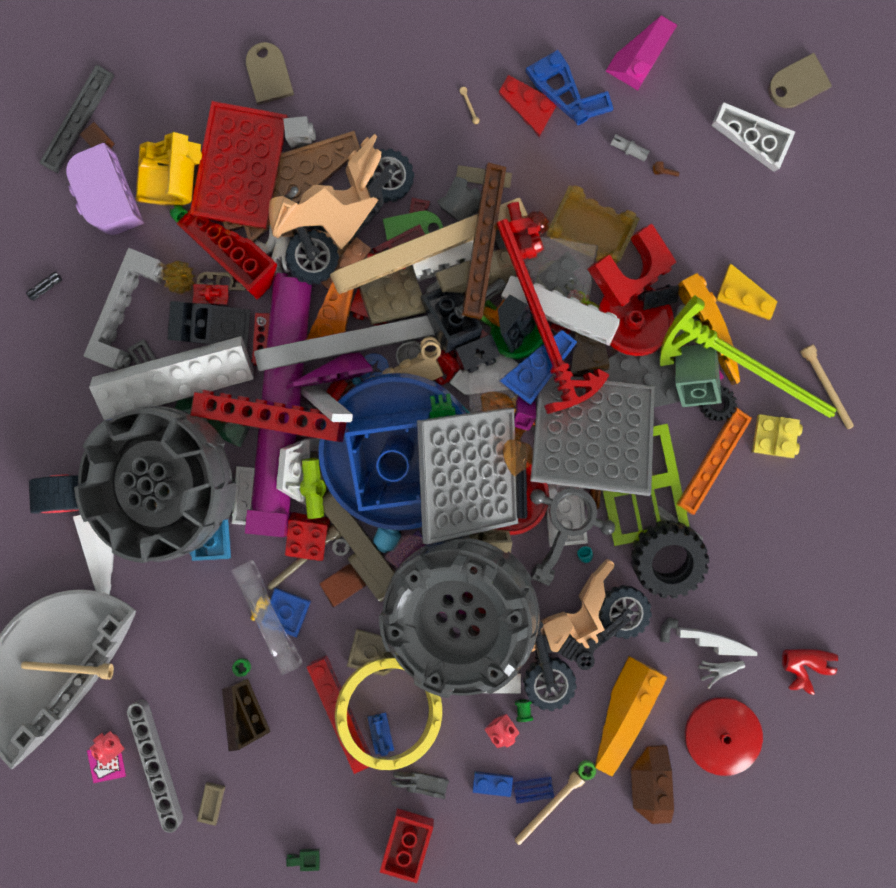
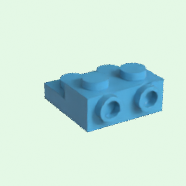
[190,519,231,561]

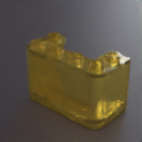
[546,185,640,265]

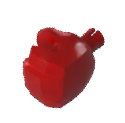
[507,202,544,259]

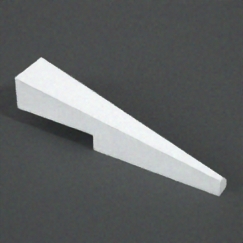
[73,515,114,594]

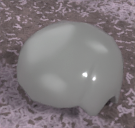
[396,340,421,365]

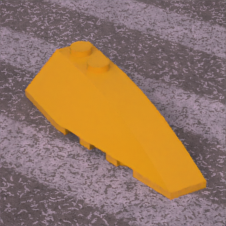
[677,273,740,385]
[595,656,667,776]

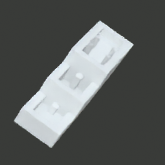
[676,627,757,656]

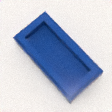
[573,91,614,118]

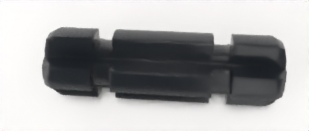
[26,272,62,301]

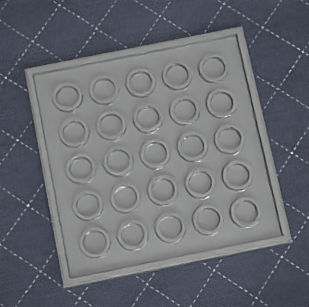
[530,374,655,496]
[417,408,518,545]

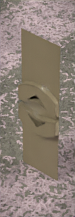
[456,165,512,188]

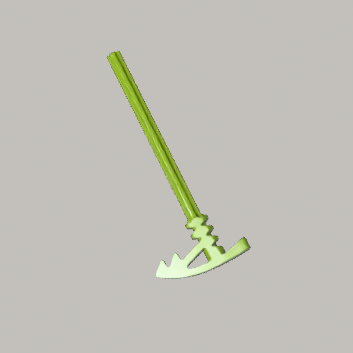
[659,295,837,418]

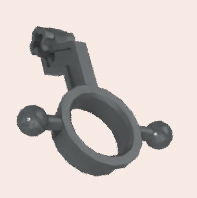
[530,488,615,586]

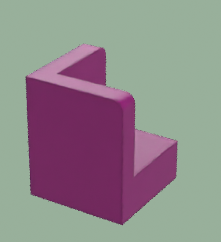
[514,397,536,431]

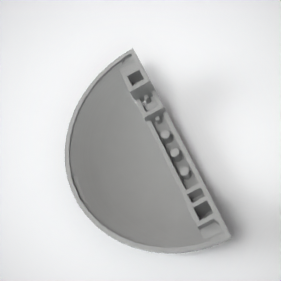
[0,590,136,769]

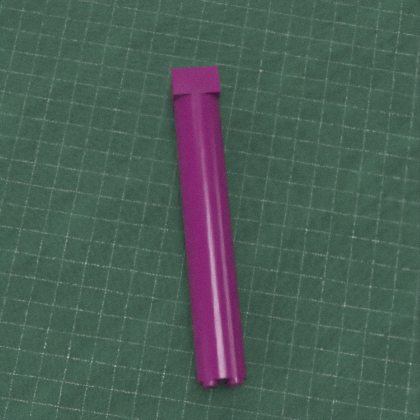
[245,273,312,537]

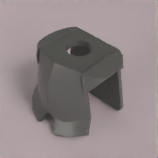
[437,177,481,222]

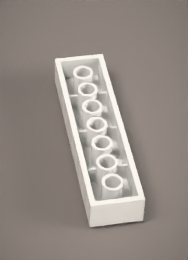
[89,336,254,420]

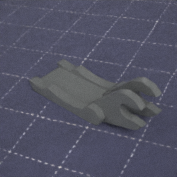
[391,771,449,799]

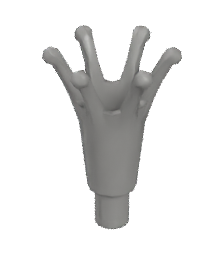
[698,660,745,689]

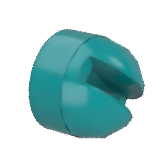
[577,546,593,563]

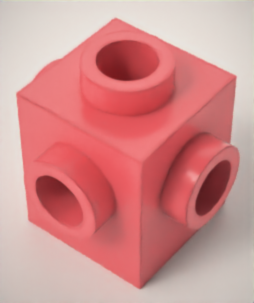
[484,714,519,748]
[89,731,125,766]

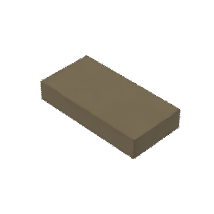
[197,782,225,826]

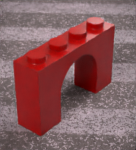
[587,223,676,307]

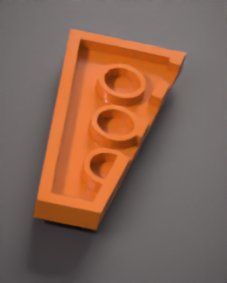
[307,282,354,340]

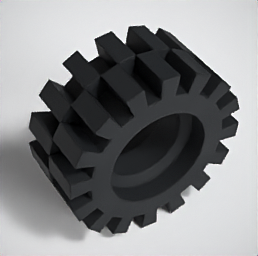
[699,386,737,421]

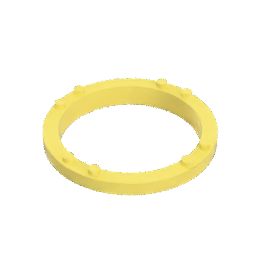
[335,657,442,770]

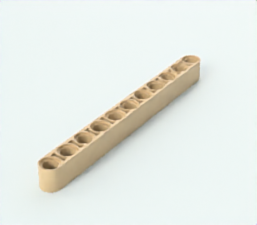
[330,198,528,294]

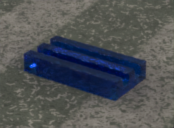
[513,777,555,804]

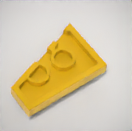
[716,264,778,320]

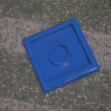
[261,587,311,638]

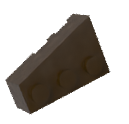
[222,678,271,752]

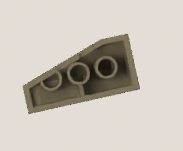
[435,248,515,294]

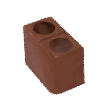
[319,563,366,607]

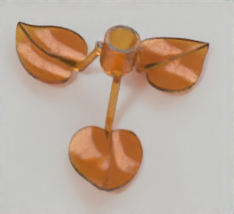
[480,392,535,476]

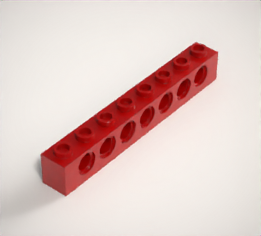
[191,390,347,442]

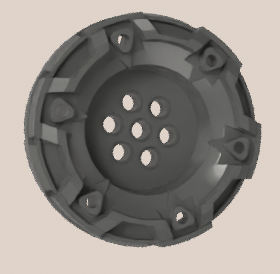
[74,406,236,563]
[379,535,540,698]

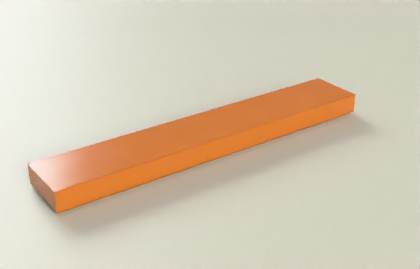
[676,408,752,515]

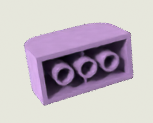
[66,143,144,235]

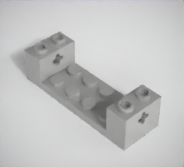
[84,247,168,370]

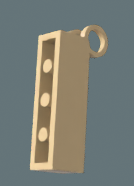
[367,336,443,381]

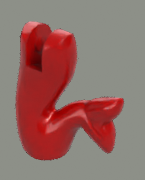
[782,649,838,695]

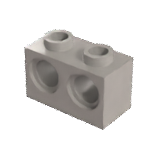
[284,116,316,149]

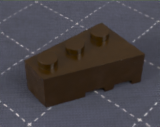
[571,332,610,377]

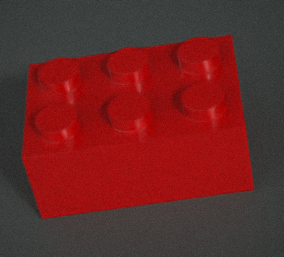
[380,808,434,883]

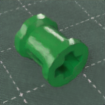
[515,699,533,722]

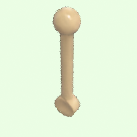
[460,87,480,124]

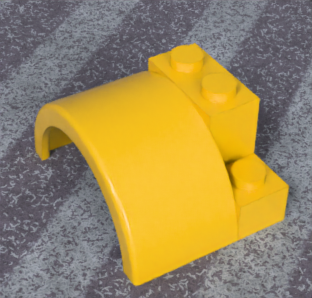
[135,132,202,205]

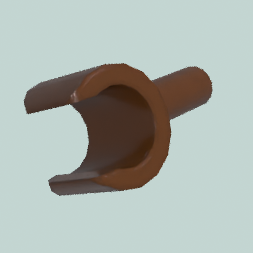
[653,161,679,177]

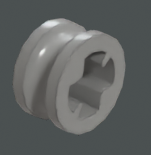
[332,538,350,556]

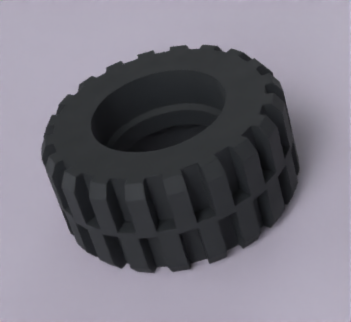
[631,520,709,599]

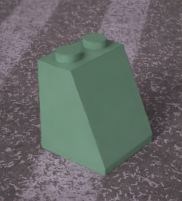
[675,344,721,407]

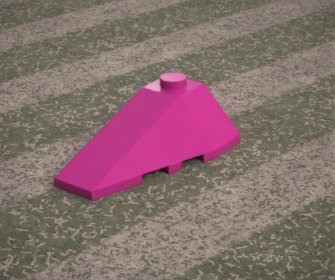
[606,15,677,91]

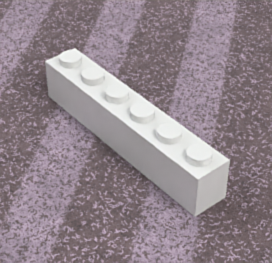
[501,275,619,346]

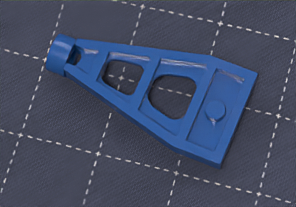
[525,50,590,125]

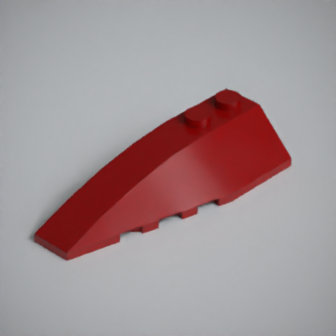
[176,210,277,300]

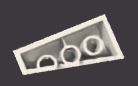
[712,103,795,172]
[412,240,474,282]

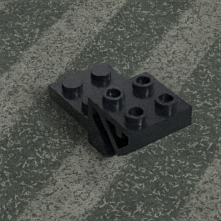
[167,301,250,348]

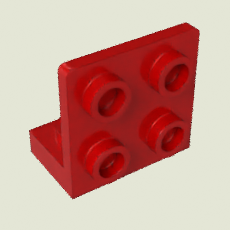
[285,512,330,561]

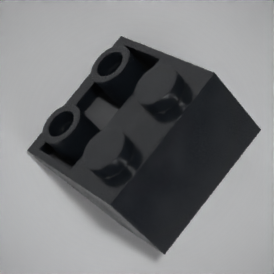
[498,295,536,354]

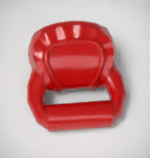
[434,350,460,385]

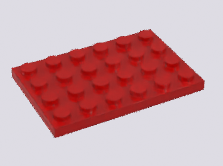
[190,101,288,230]

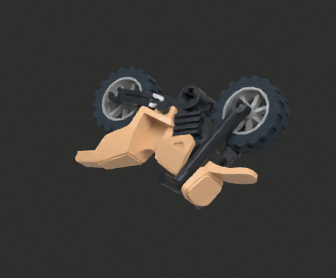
[523,559,652,711]

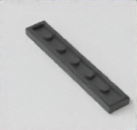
[39,64,115,174]

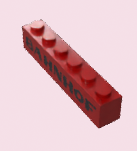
[307,655,371,774]

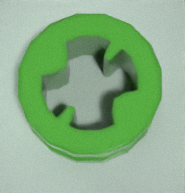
[578,760,596,780]

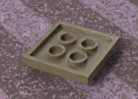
[358,265,426,325]

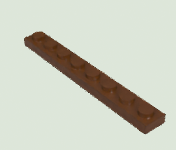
[461,162,506,319]

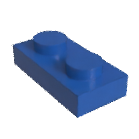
[472,771,513,797]

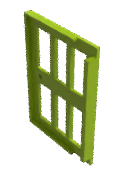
[602,423,690,546]

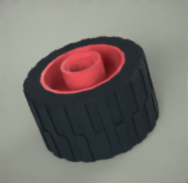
[29,474,79,514]

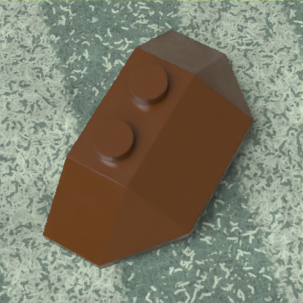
[631,745,674,824]

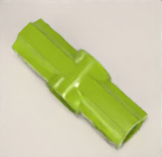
[300,458,326,519]

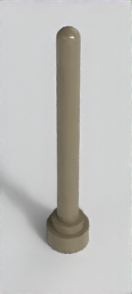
[267,524,342,590]

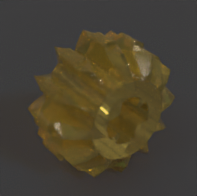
[161,261,195,294]

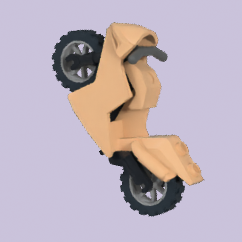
[268,134,414,285]

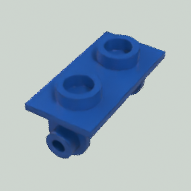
[367,712,394,756]

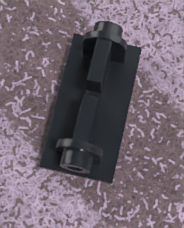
[638,284,679,310]

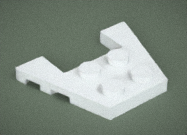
[276,437,320,506]

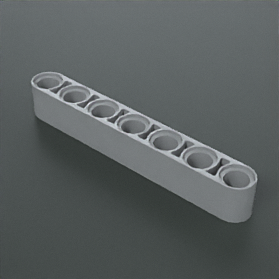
[127,699,183,833]

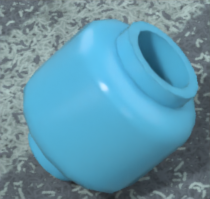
[373,527,401,553]

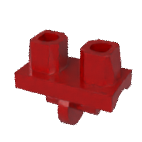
[192,284,229,305]

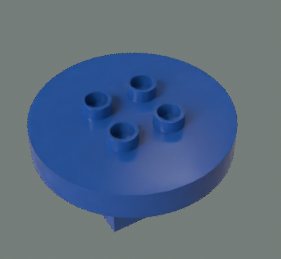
[319,373,466,530]

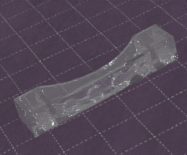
[231,560,302,675]

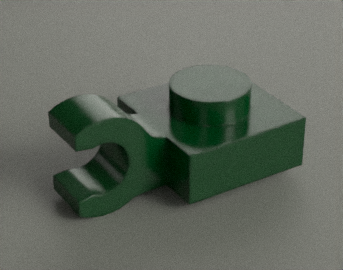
[286,848,320,871]

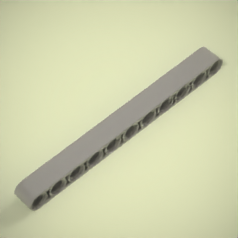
[254,316,435,371]

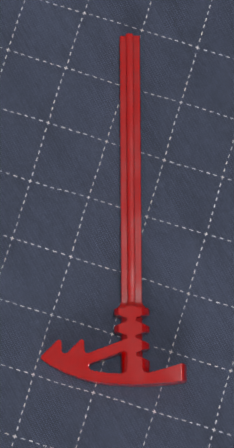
[496,219,609,414]

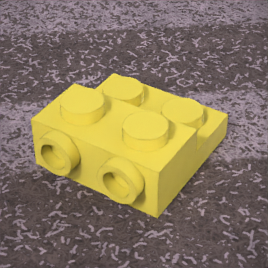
[752,414,803,458]

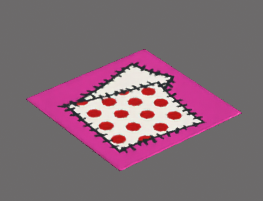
[87,750,126,783]

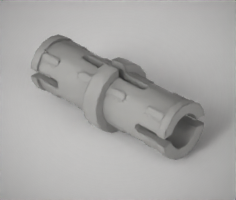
[610,134,650,162]

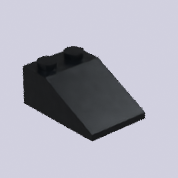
[420,288,483,353]

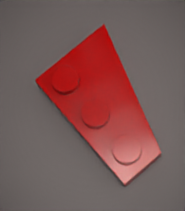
[499,75,556,137]

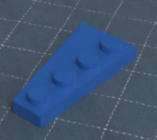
[499,330,577,405]

